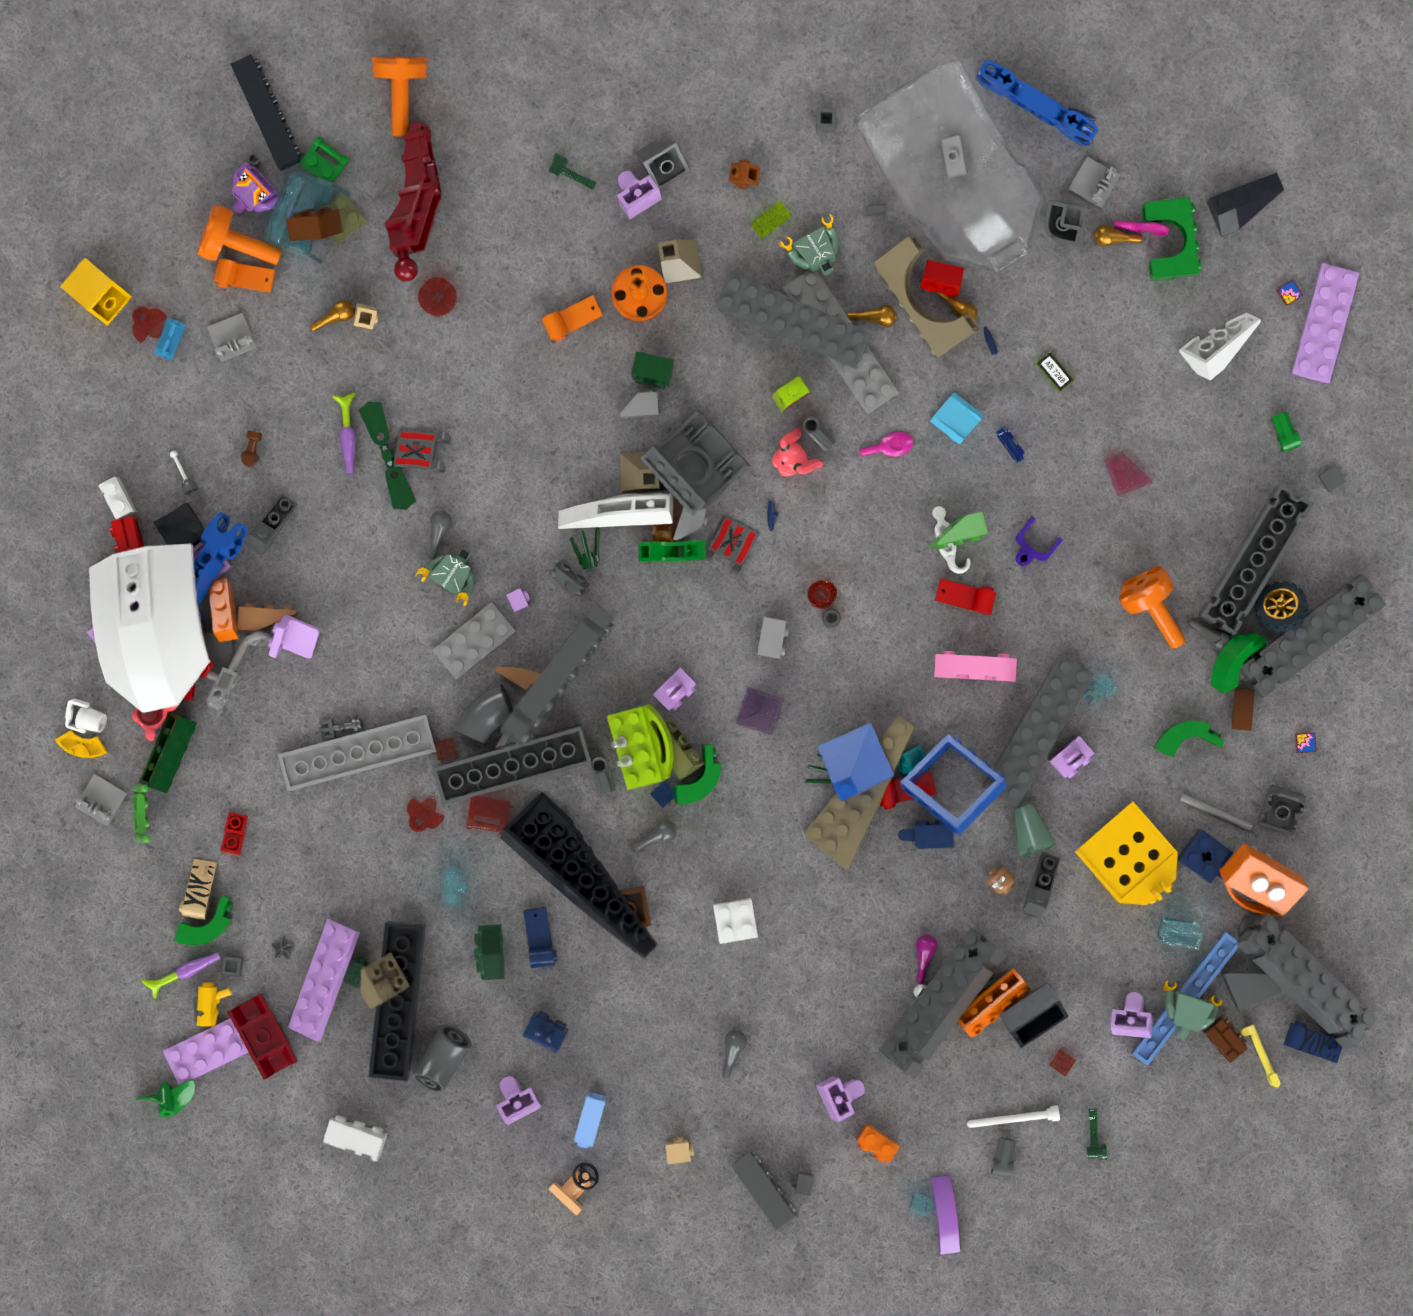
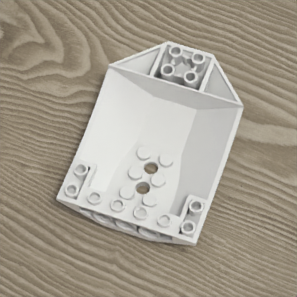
[89,544,210,713]

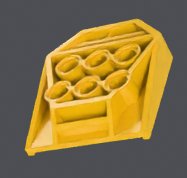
[1075,801,1178,905]

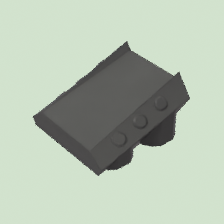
[1257,784,1306,835]

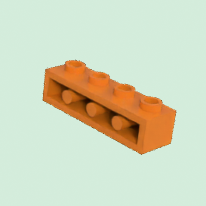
[958,968,1031,1038]

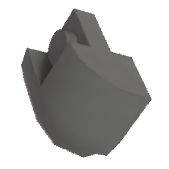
[1044,200,1086,246]

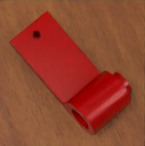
[934,578,997,615]
[880,772,937,810]

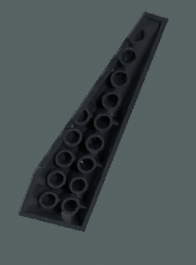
[500,792,658,959]

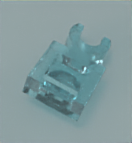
[1082,674,1118,706]
[908,1192,937,1217]

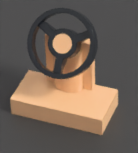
[548,1163,599,1216]

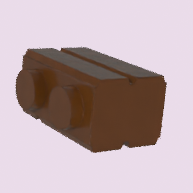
[1202,1017,1248,1063]

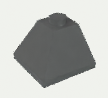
[635,141,690,190]

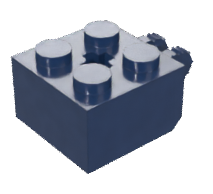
[898,820,954,849]
[1177,829,1234,884]
[522,1011,569,1054]

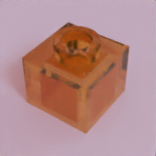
[652,520,675,542]

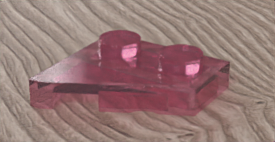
[1104,453,1152,496]

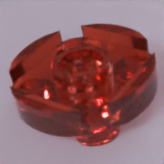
[418,277,457,317]

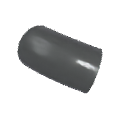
[452,684,514,744]
[412,1024,471,1093]

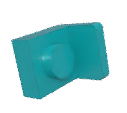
[897,745,926,775]

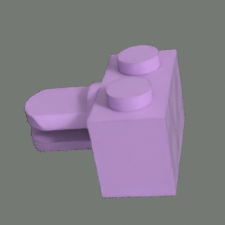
[617,171,662,219]
[653,668,696,711]
[1048,736,1094,779]
[1110,992,1153,1038]
[496,1076,542,1125]
[816,1076,865,1122]

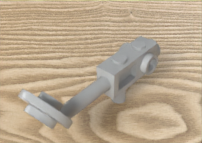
[207,631,272,711]

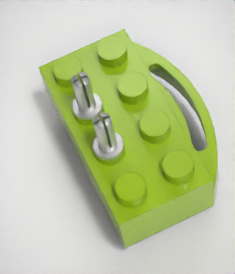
[607,704,674,790]

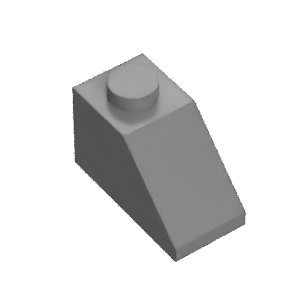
[620,389,659,419]
[673,507,709,541]

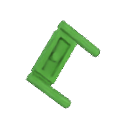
[132,784,151,843]

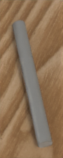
[1179,793,1253,831]

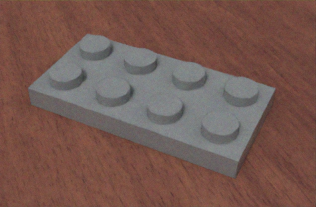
[432,602,516,680]

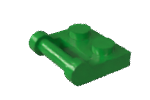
[299,136,350,187]

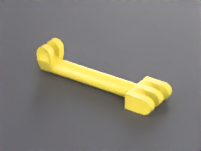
[1240,1024,1280,1088]

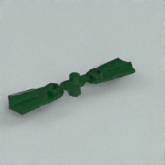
[358,401,416,510]

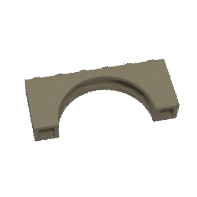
[874,234,979,358]

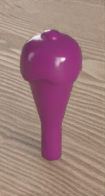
[916,934,938,983]

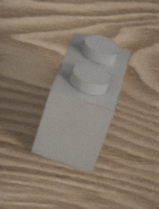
[757,617,789,659]

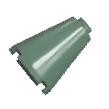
[1014,802,1056,857]

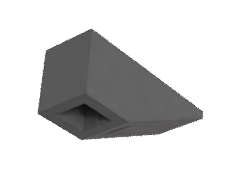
[247,494,298,555]
[1022,853,1060,917]

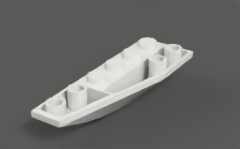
[558,489,673,529]

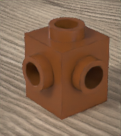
[728,160,761,189]

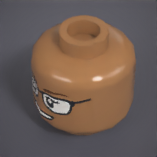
[987,866,1016,895]

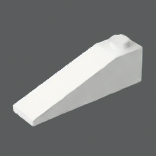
[1179,313,1261,380]

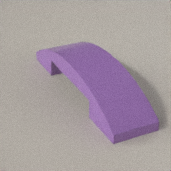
[930,1175,960,1255]

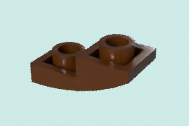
[1232,688,1255,731]

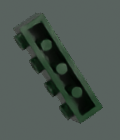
[139,711,197,793]

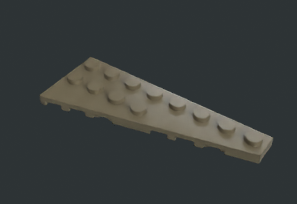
[804,715,915,870]

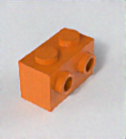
[856,1122,900,1163]

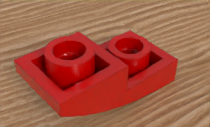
[220,812,248,856]

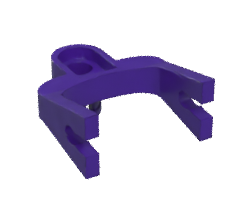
[1015,516,1063,566]

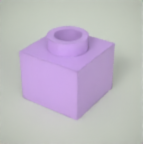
[507,588,531,613]

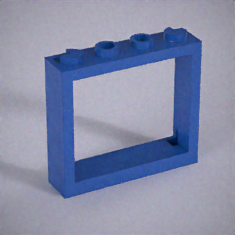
[900,734,1006,836]

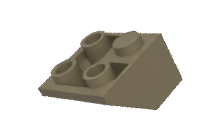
[658,239,702,284]
[620,452,660,492]
[360,953,410,1009]

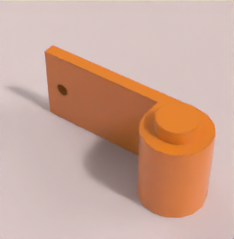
[214,259,276,293]
[541,295,603,342]

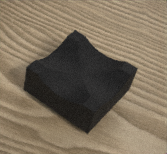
[153,503,205,545]

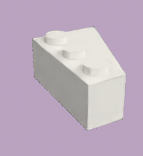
[323,1115,387,1161]

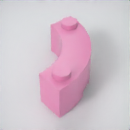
[934,651,1017,682]

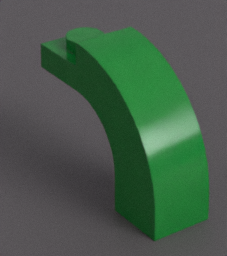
[638,540,706,562]
[1211,632,1267,694]
[1153,721,1225,757]
[674,744,721,805]
[174,895,233,945]

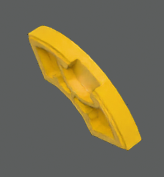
[55,730,108,758]

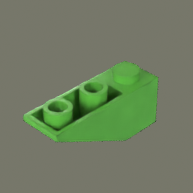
[929,512,988,550]

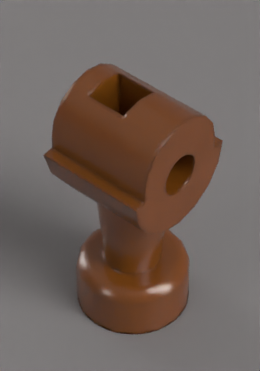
[240,431,262,467]

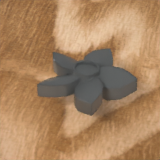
[271,937,294,959]

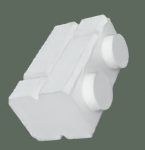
[98,476,137,520]

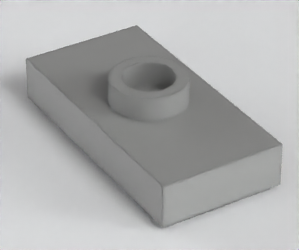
[941,135,968,178]

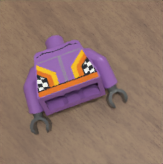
[231,154,292,214]

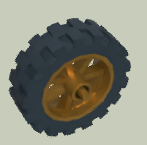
[1255,581,1308,633]

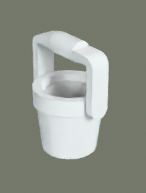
[65,698,107,733]

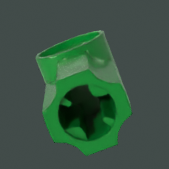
[1271,411,1302,452]

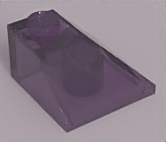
[736,687,784,735]

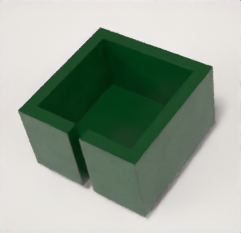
[631,351,674,389]

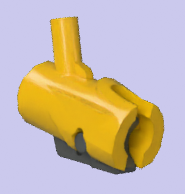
[193,982,232,1026]

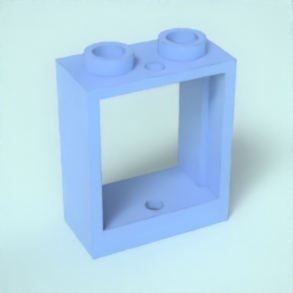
[574,1091,607,1148]

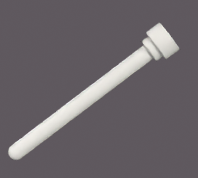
[967,1105,1060,1128]

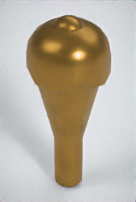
[1093,225,1142,247]
[936,292,978,322]
[309,299,354,332]
[847,305,897,327]

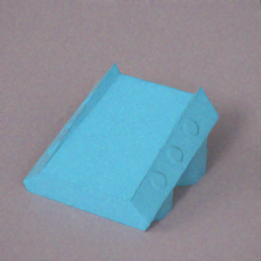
[930,392,984,444]

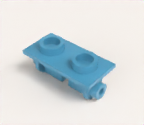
[154,318,186,361]

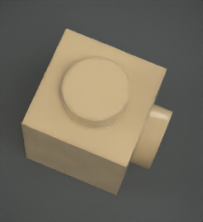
[352,303,379,330]
[665,1137,694,1164]

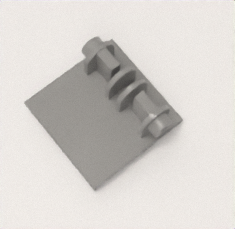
[1068,156,1120,208]
[207,313,257,362]
[75,774,127,826]

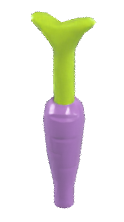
[332,392,356,474]
[141,952,221,999]

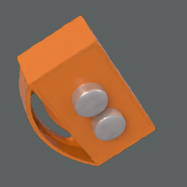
[1219,843,1309,916]

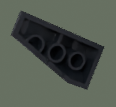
[1207,173,1284,237]

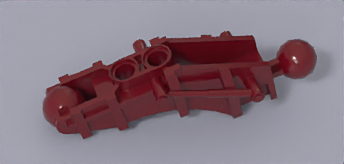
[384,122,442,282]

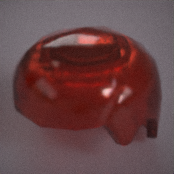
[807,580,837,609]

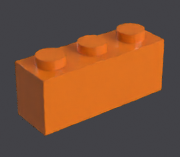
[209,578,238,643]

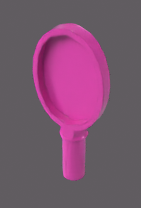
[1114,220,1169,236]
[859,432,913,457]

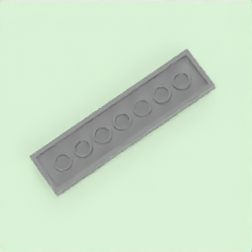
[782,270,899,415]
[278,714,437,792]

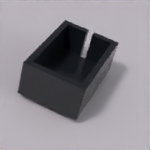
[999,983,1069,1049]

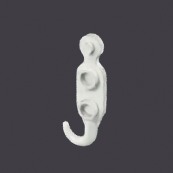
[932,506,971,574]

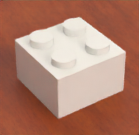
[713,898,758,944]

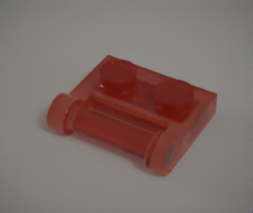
[466,796,510,835]

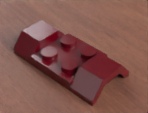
[227,993,298,1080]

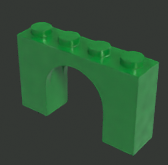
[1142,197,1201,281]

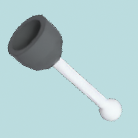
[170,450,199,495]

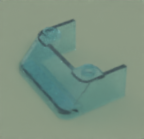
[264,171,350,264]

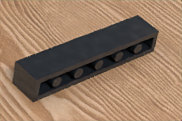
[230,55,302,171]

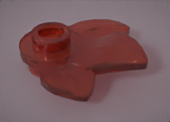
[132,307,167,343]
[407,798,444,832]

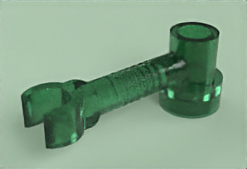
[548,153,596,190]
[1087,1109,1107,1160]

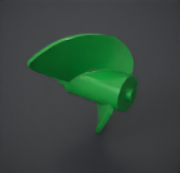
[136,1080,195,1118]

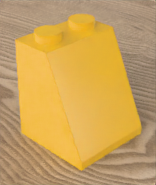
[60,258,132,326]

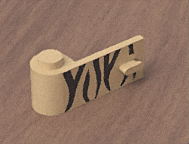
[179,859,217,920]

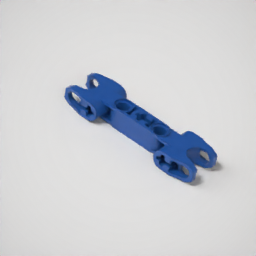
[977,61,1099,146]
[194,512,248,618]

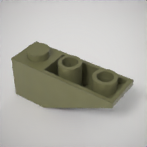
[661,719,704,780]

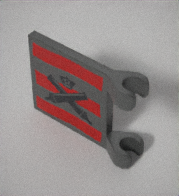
[393,429,451,473]
[702,516,759,579]

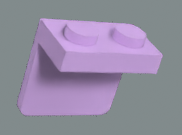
[268,614,320,659]

